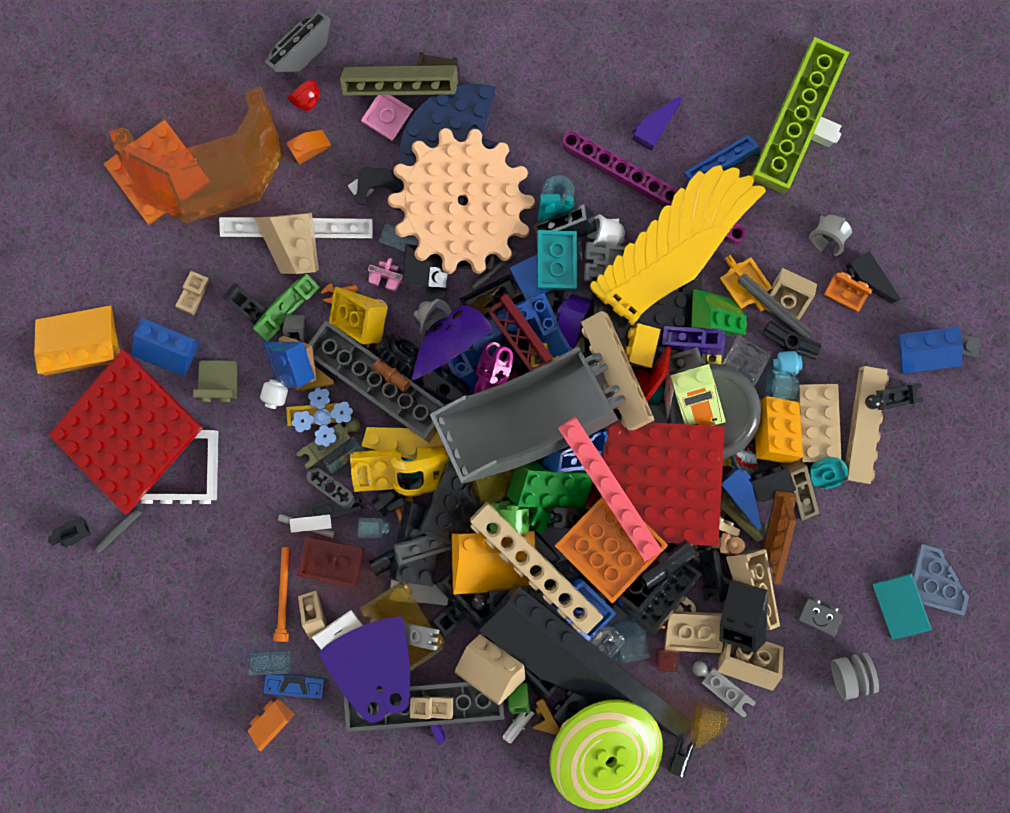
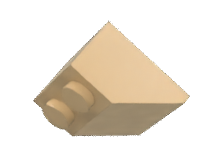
[765,268,817,320]

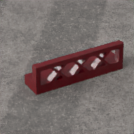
[487,293,553,371]

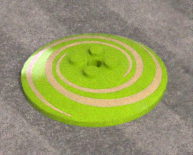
[549,700,663,809]

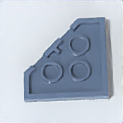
[912,544,969,616]

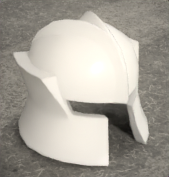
[587,214,625,248]

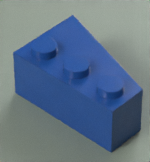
[542,428,608,472]

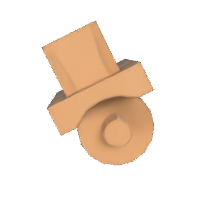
[712,533,745,556]

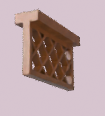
[762,491,797,584]

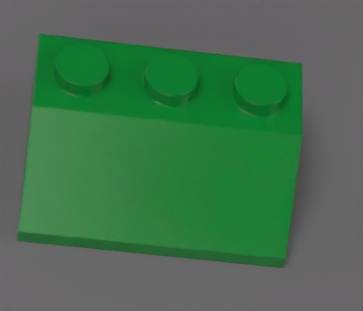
[691,289,747,336]

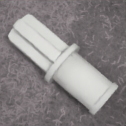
[502,711,535,743]

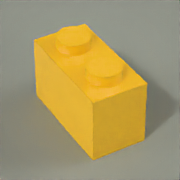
[624,323,661,368]

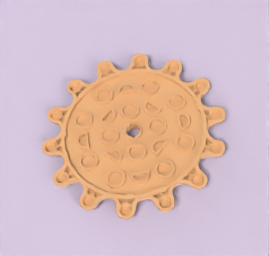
[387,128,535,274]

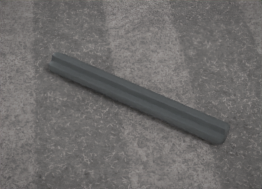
[737,274,812,339]

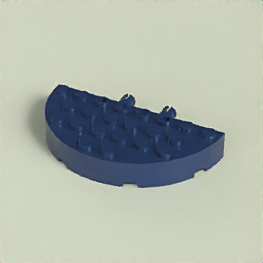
[399,84,499,206]

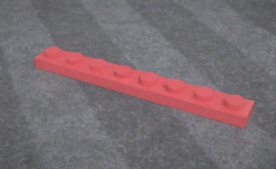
[558,417,662,562]

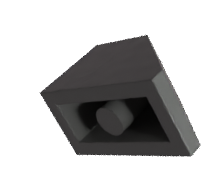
[283,315,307,344]

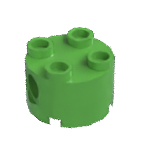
[490,500,529,534]

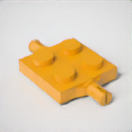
[719,255,772,312]

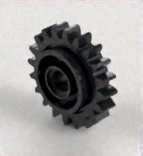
[377,335,420,376]

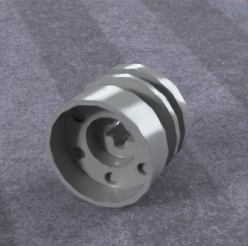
[831,652,879,701]

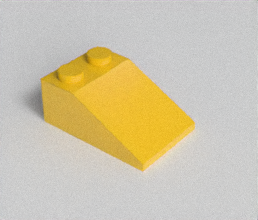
[329,287,388,344]

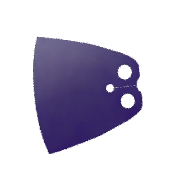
[412,305,493,381]
[318,617,410,723]

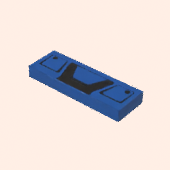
[264,673,325,699]

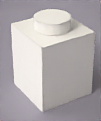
[811,117,842,147]

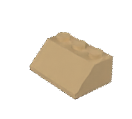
[455,634,525,705]
[717,641,784,691]

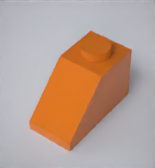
[287,130,332,165]

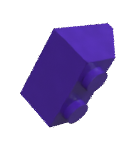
[557,293,593,348]

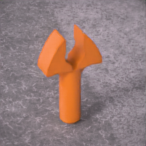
[321,283,358,304]

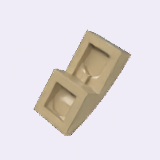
[175,271,209,316]
[410,697,453,719]

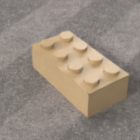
[794,384,841,462]

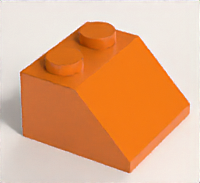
[248,699,295,752]

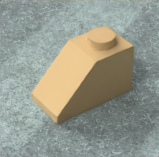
[298,590,327,639]

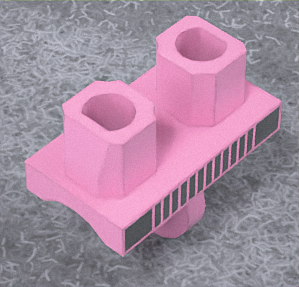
[368,258,403,292]

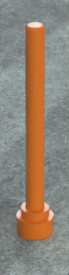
[273,547,289,642]

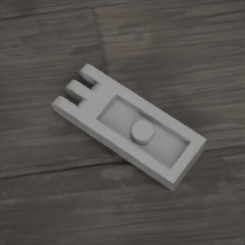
[404,622,439,650]

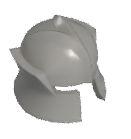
[809,214,852,256]

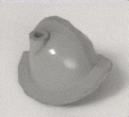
[413,299,452,337]

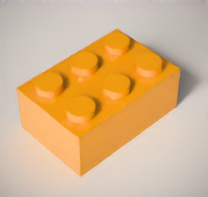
[755,396,803,464]

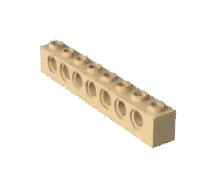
[470,502,603,635]

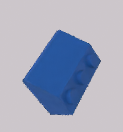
[132,318,200,377]
[897,326,963,374]

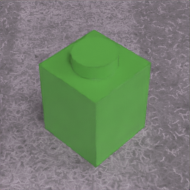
[508,682,531,714]

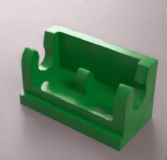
[529,507,551,535]

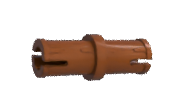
[373,359,411,392]

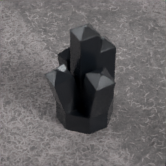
[372,483,410,517]
[48,518,91,547]

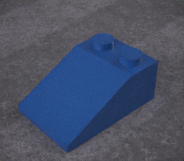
[262,342,315,388]
[551,577,617,641]

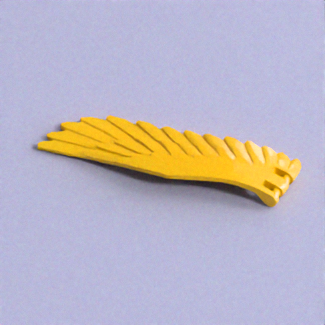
[590,165,766,325]

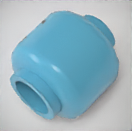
[773,351,802,377]

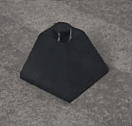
[402,244,447,288]

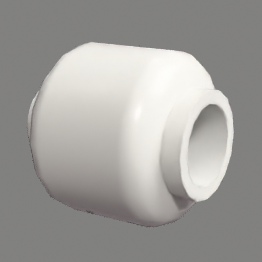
[260,379,288,409]

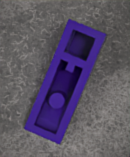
[632,96,683,151]
[662,326,725,355]

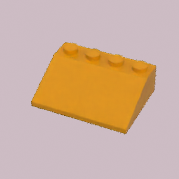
[34,305,120,376]
[452,531,535,594]

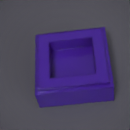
[430,725,446,744]

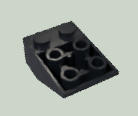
[719,580,768,653]

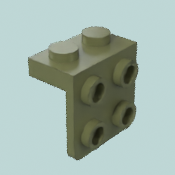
[193,361,238,402]

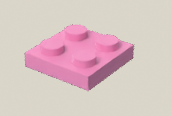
[361,95,414,142]

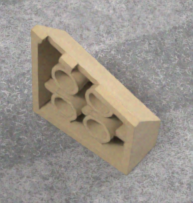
[254,213,319,274]

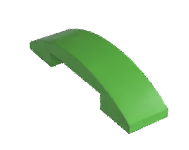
[253,274,320,342]

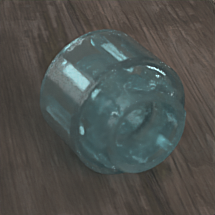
[542,174,575,210]
[763,369,799,401]

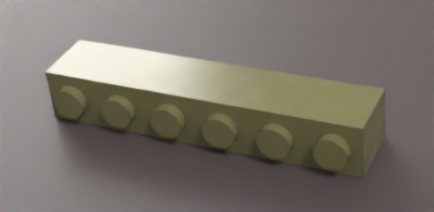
[340,65,458,95]

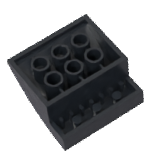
[614,543,702,637]

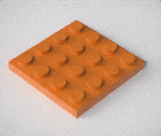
[104,119,211,225]
[554,496,668,603]

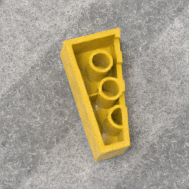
[362,427,444,460]

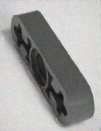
[307,468,355,509]

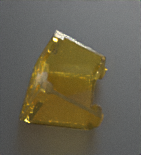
[360,582,445,671]

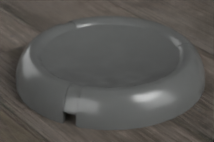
[667,363,761,459]

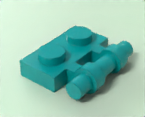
[537,194,575,223]

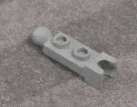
[692,661,756,717]

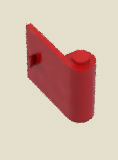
[633,346,671,402]

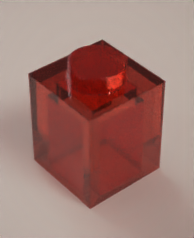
[655,648,679,672]

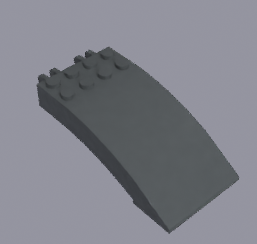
[430,347,625,484]

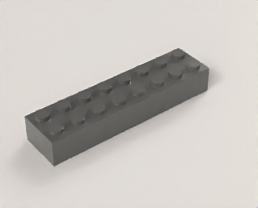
[309,321,445,443]
[344,679,504,732]

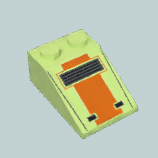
[670,364,726,426]

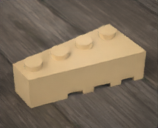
[726,549,780,630]

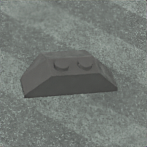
[265,10,330,72]

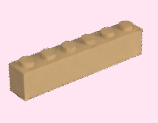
[581,311,655,430]
[844,366,889,484]

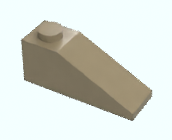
[780,459,819,521]

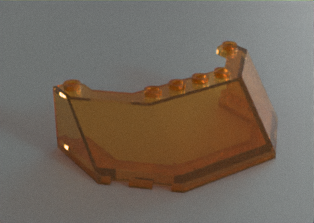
[109,86,284,223]

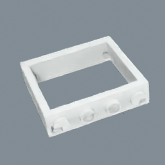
[140,430,218,504]

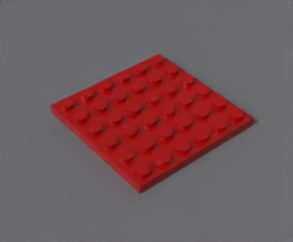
[49,349,203,514]
[600,421,725,546]

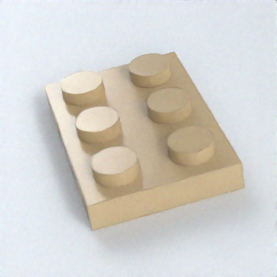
[663,611,723,653]

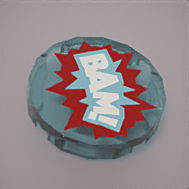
[730,440,761,474]

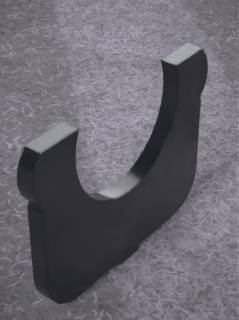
[354,167,404,211]

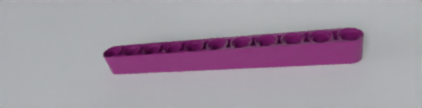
[562,131,746,245]

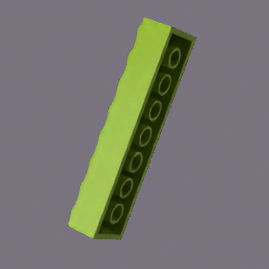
[751,37,849,195]

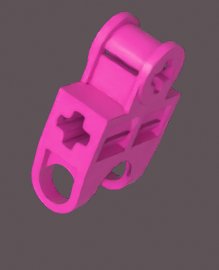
[474,341,513,394]

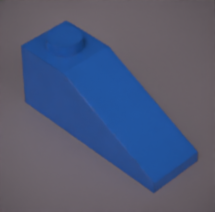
[721,467,761,530]

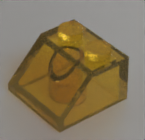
[689,701,729,748]

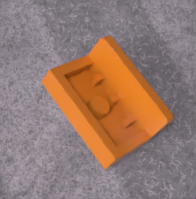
[823,272,872,313]

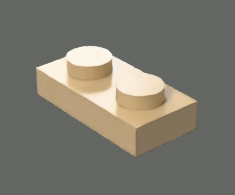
[719,517,740,537]

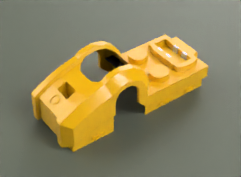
[350,446,449,497]

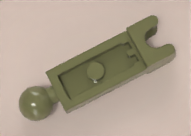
[296,417,361,469]

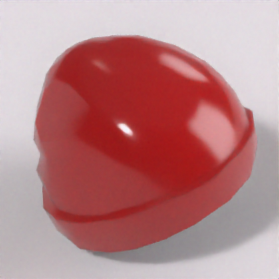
[287,79,320,111]

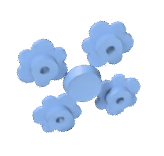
[292,387,353,447]

